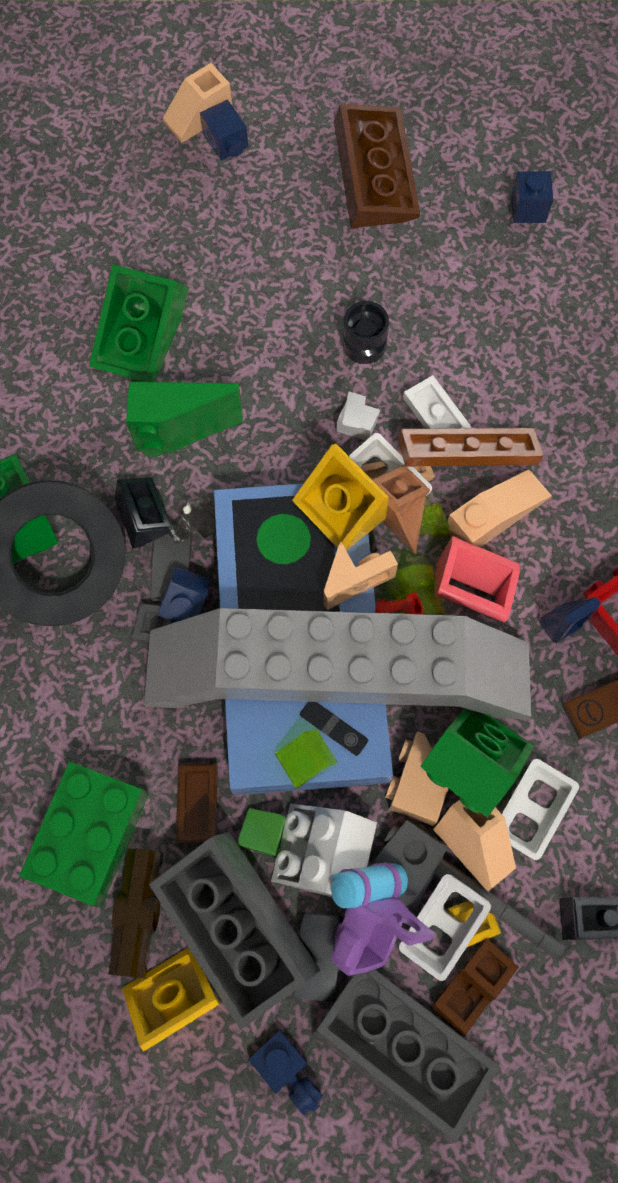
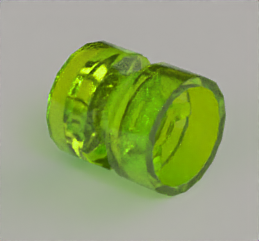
[387,564,446,615]

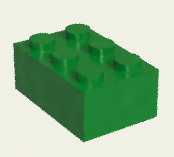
[18,761,149,908]

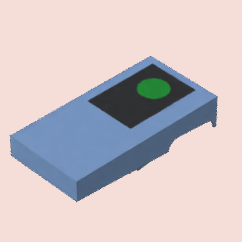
[214,483,393,796]

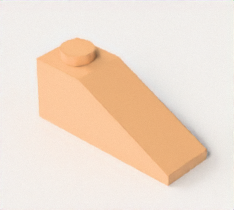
[445,470,552,547]

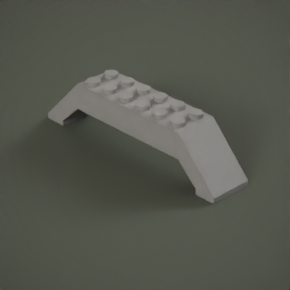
[144,608,531,719]

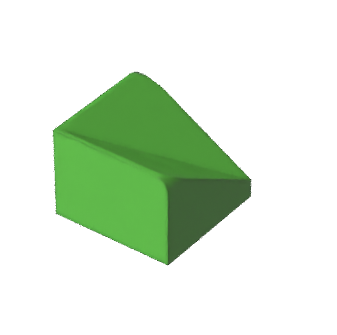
[237,808,286,857]

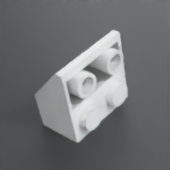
[271,804,377,897]

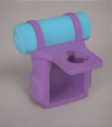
[331,862,434,976]

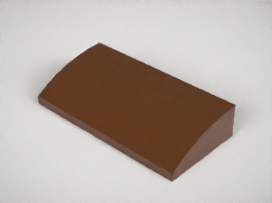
[334,103,420,228]

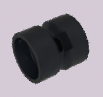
[343,301,389,364]

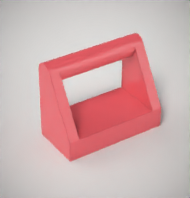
[435,536,520,623]

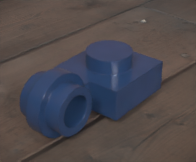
[248,1030,323,1115]

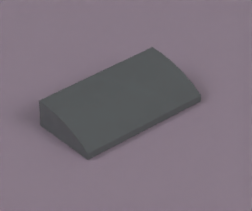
[312,969,500,1144]

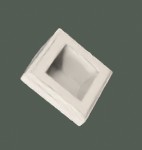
[336,403,380,440]

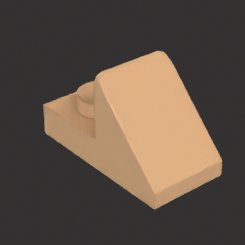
[323,542,398,610]

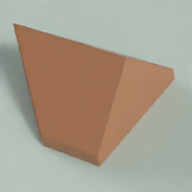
[373,465,431,555]

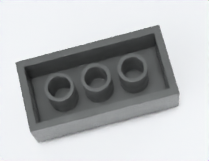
[149,832,321,1030]

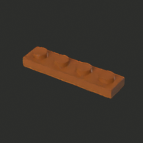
[398,428,544,467]

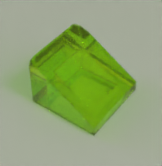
[419,503,449,538]
[275,730,338,789]

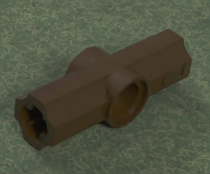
[108,848,164,978]

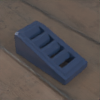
[539,597,601,644]

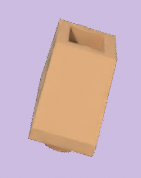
[163,63,232,143]
[385,731,448,826]
[433,800,516,892]

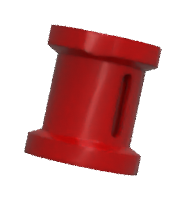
[375,592,424,615]

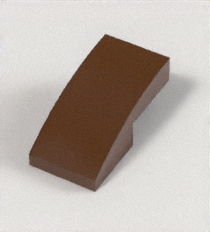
[430,939,519,1036]

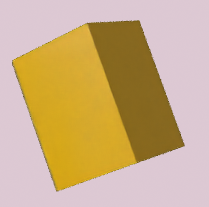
[292,444,389,551]
[122,947,223,1052]

